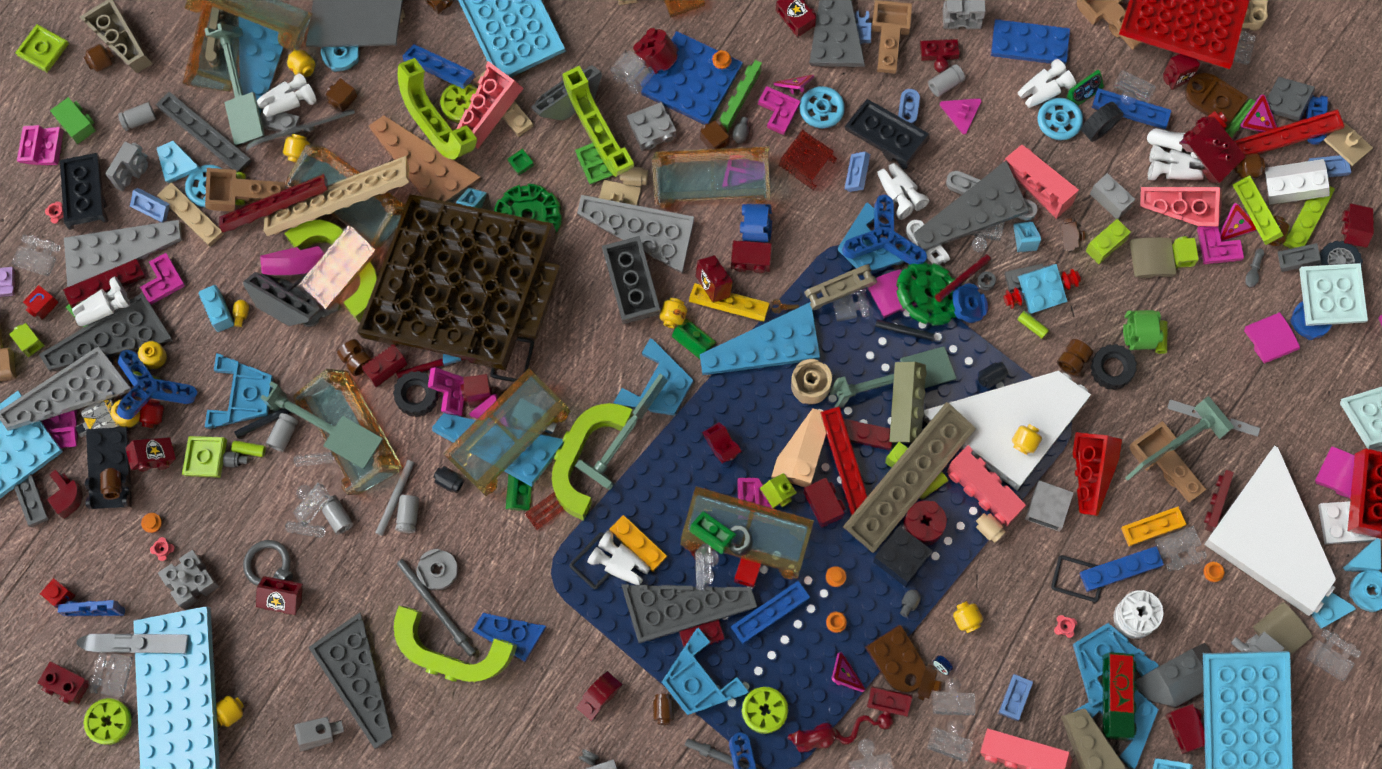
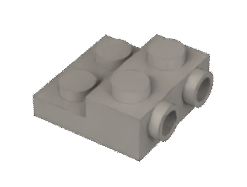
[627,102,676,151]
[105,142,148,191]

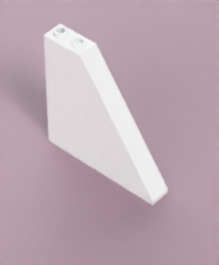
[923,371,1091,491]
[1204,446,1336,616]

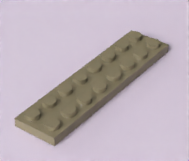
[843,402,976,553]

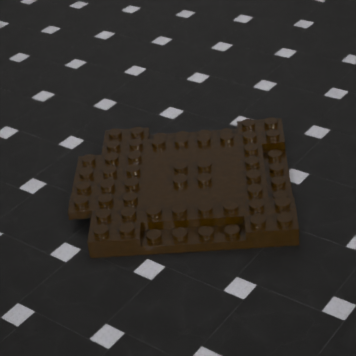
[357,194,562,371]

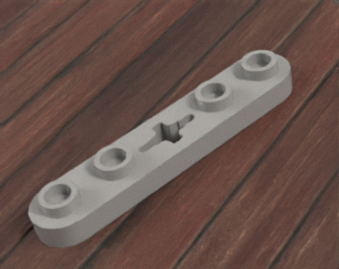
[946,171,1037,221]

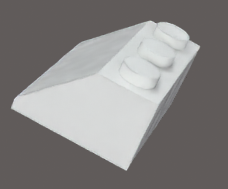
[1265,159,1329,205]

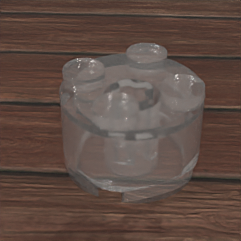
[610,50,654,95]

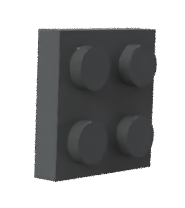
[1267,76,1315,121]

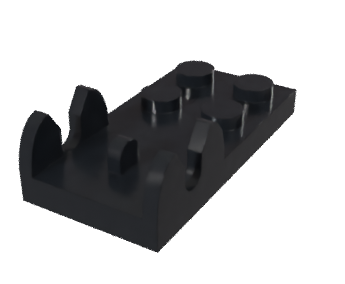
[845,99,930,170]
[59,153,108,230]
[85,427,132,509]

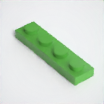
[720,60,762,133]

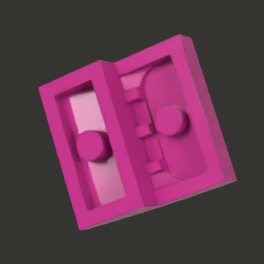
[17,125,64,165]
[867,269,916,318]
[1244,312,1300,364]
[41,409,78,448]
[1315,446,1355,498]

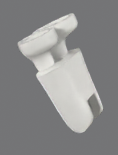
[1018,59,1076,108]
[257,73,317,117]
[1147,128,1198,159]
[1148,145,1205,181]
[877,163,929,220]
[72,276,131,326]
[587,530,651,585]

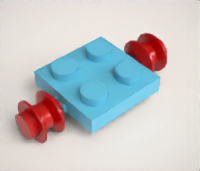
[1003,264,1081,314]

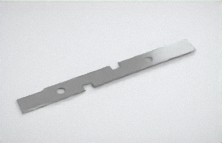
[1168,400,1260,437]

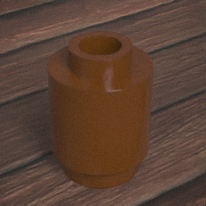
[100,468,122,500]
[653,694,674,725]

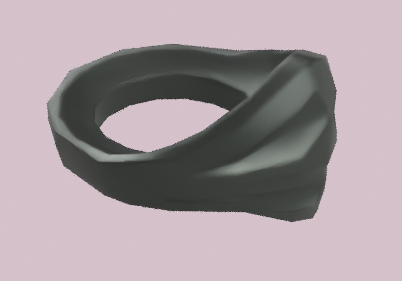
[728,525,753,556]

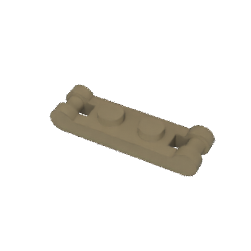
[205,0,228,70]
[804,264,877,310]

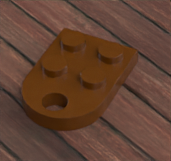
[1185,73,1248,125]
[865,625,925,692]

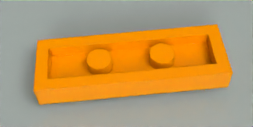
[1121,507,1186,547]
[609,515,667,572]

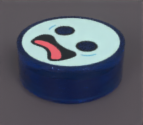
[933,655,953,675]

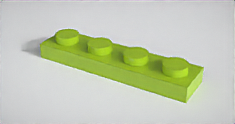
[1233,176,1284,245]
[1283,186,1335,249]

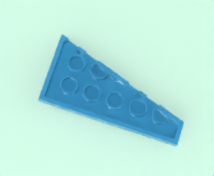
[238,1,293,115]
[700,302,820,375]
[432,413,564,487]

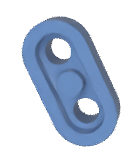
[898,89,920,125]

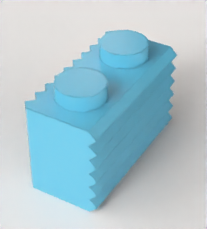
[198,285,234,332]

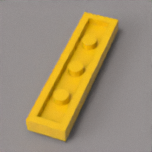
[689,283,770,322]

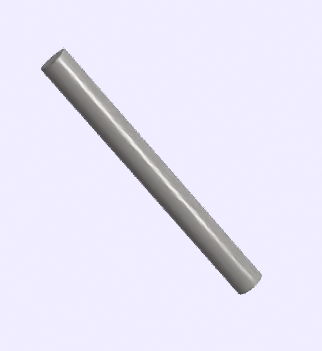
[375,460,415,536]

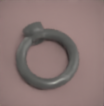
[243,540,293,586]

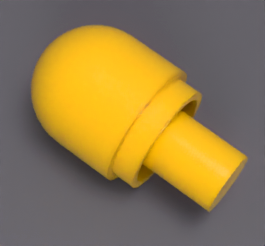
[232,300,249,327]

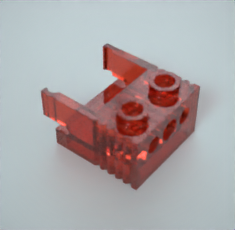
[778,130,837,191]

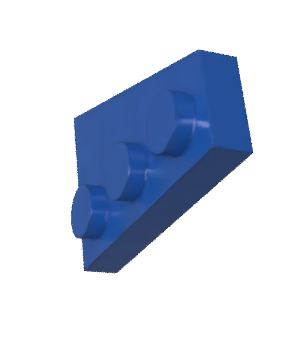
[58,600,125,616]
[472,613,546,662]

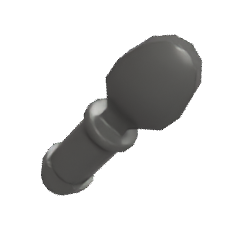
[1245,248,1264,287]
[303,303,341,327]

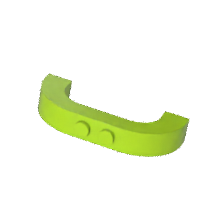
[398,58,477,159]
[562,65,634,177]
[284,220,378,322]
[552,403,633,521]
[394,606,517,682]

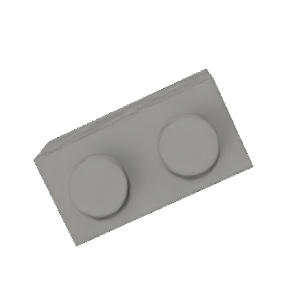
[1090,173,1135,219]

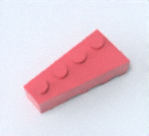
[457,61,524,149]
[1004,144,1079,219]
[947,445,1026,526]
[980,728,1072,769]

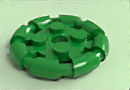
[494,184,562,233]
[896,261,960,326]

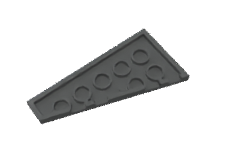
[810,0,866,67]
[914,161,1029,251]
[39,293,173,372]
[621,584,757,644]
[308,612,393,750]

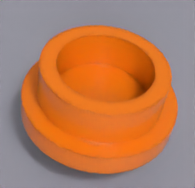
[712,50,731,69]
[141,513,162,533]
[1203,562,1225,582]
[826,566,846,587]
[826,612,847,633]

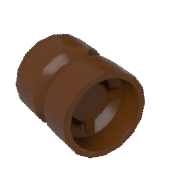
[337,339,372,376]
[1057,339,1093,376]

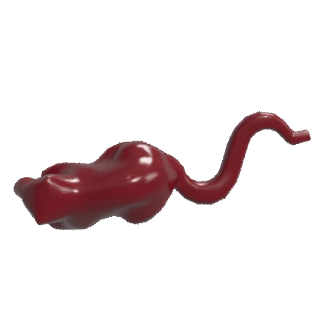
[788,715,880,752]

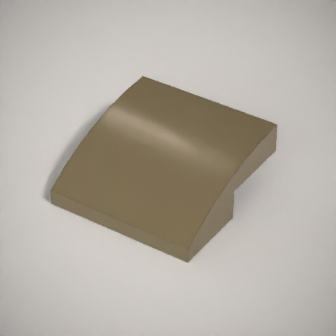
[1130,237,1176,278]
[1253,602,1313,655]

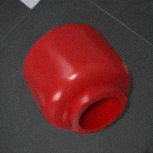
[138,399,164,428]

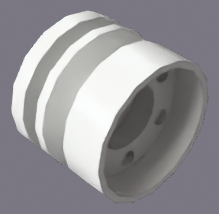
[1113,590,1164,639]

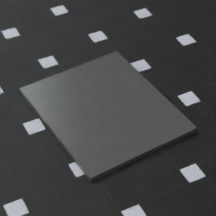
[306,0,403,47]

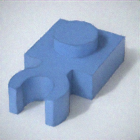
[855,11,872,43]

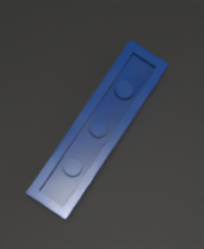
[403,44,475,89]
[1092,88,1171,130]
[1079,546,1164,592]
[731,581,810,645]

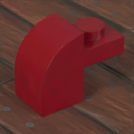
[702,422,741,463]
[47,470,83,519]
[576,671,623,721]

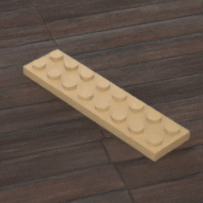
[264,156,409,236]

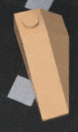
[771,409,826,487]

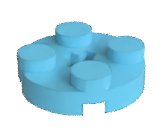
[321,46,359,72]
[1349,570,1382,612]

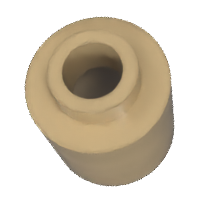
[620,166,648,187]
[976,513,1006,543]

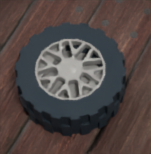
[1316,241,1363,269]

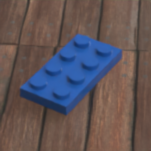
[991,19,1070,65]

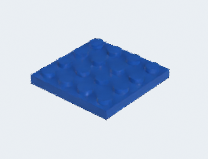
[641,31,743,125]

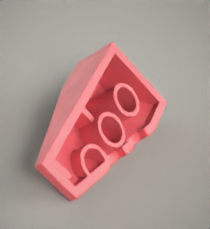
[1140,187,1222,226]

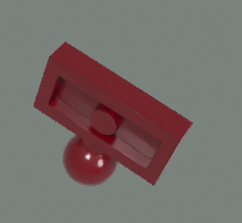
[920,39,959,73]
[867,686,912,730]

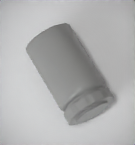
[928,64,965,97]
[118,102,156,131]
[265,413,298,452]
[319,495,353,535]
[395,495,420,533]

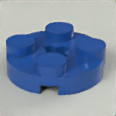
[952,283,988,323]
[1290,301,1332,340]

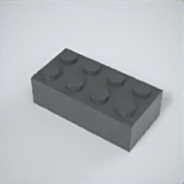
[602,236,660,324]

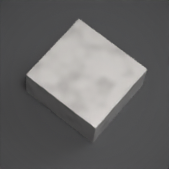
[1025,481,1073,532]

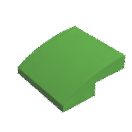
[575,143,613,185]

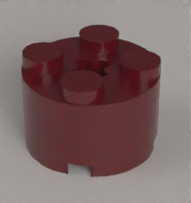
[633,28,679,73]
[904,501,947,546]

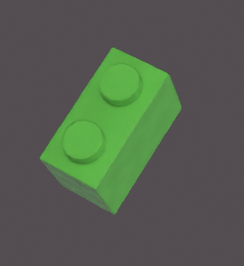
[50,97,96,145]

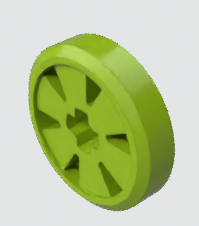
[440,83,477,123]
[742,687,788,734]
[84,698,132,745]

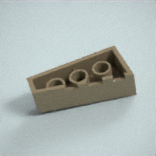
[1061,709,1126,769]

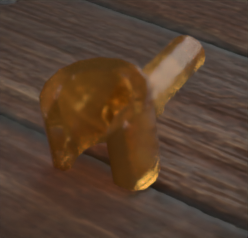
[771,299,799,314]

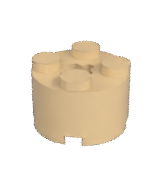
[791,359,832,404]

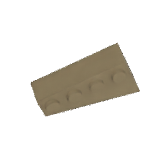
[80,0,153,73]

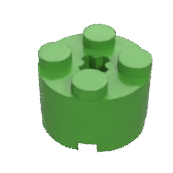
[1123,310,1163,350]

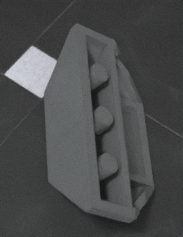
[531,65,602,121]
[243,272,320,326]
[1135,643,1211,707]

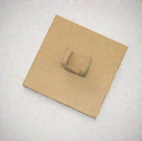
[1324,122,1373,166]
[599,180,641,205]

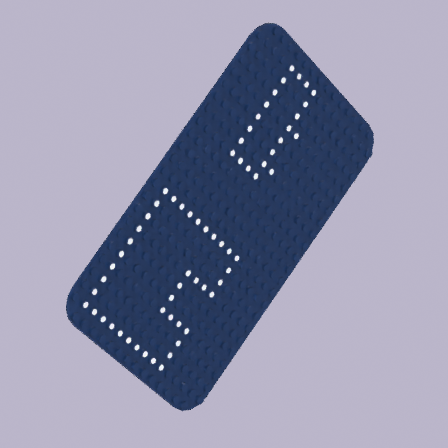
[551,244,1072,769]

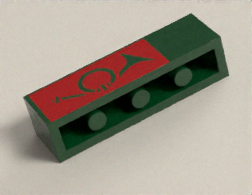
[1103,652,1137,741]

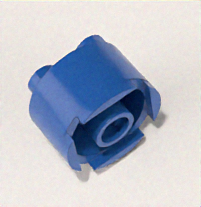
[740,204,772,243]

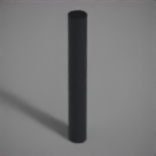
[875,319,934,341]
[234,408,292,438]

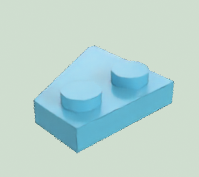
[157,141,201,183]
[1311,593,1356,629]

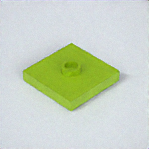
[15,24,69,73]
[182,436,227,478]

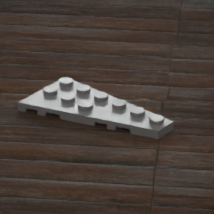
[577,195,694,274]
[64,220,182,287]
[0,346,131,431]

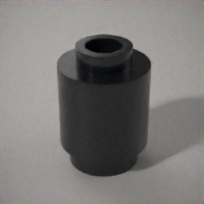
[977,362,1009,389]
[433,466,465,493]

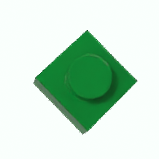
[507,148,534,176]

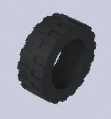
[1081,101,1124,142]
[1090,344,1137,390]
[393,371,439,417]

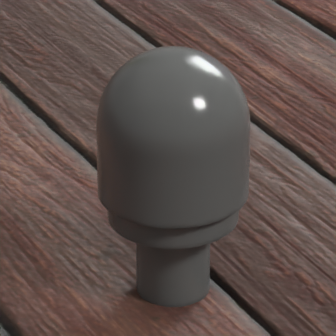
[733,117,749,143]
[223,451,249,468]
[900,590,921,617]

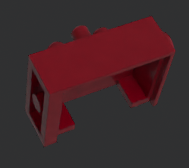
[1179,116,1246,183]

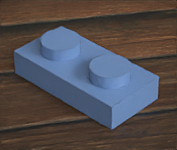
[845,151,870,192]
[1308,155,1351,177]
[130,188,170,222]
[998,674,1033,721]

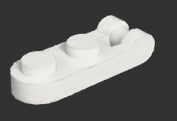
[906,220,950,265]

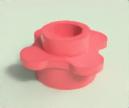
[45,202,64,224]
[150,537,175,561]
[1054,615,1077,638]

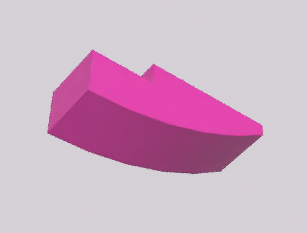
[260,246,325,275]

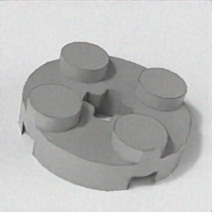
[416,549,458,590]

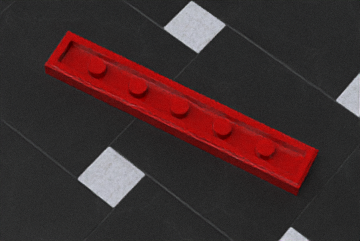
[1234,109,1345,154]
[820,406,867,516]

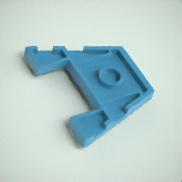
[838,202,918,274]
[613,338,693,416]
[205,353,273,429]
[1073,623,1159,707]
[662,628,749,715]
[1074,690,1158,769]

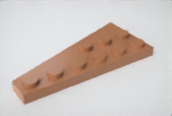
[368,115,481,202]

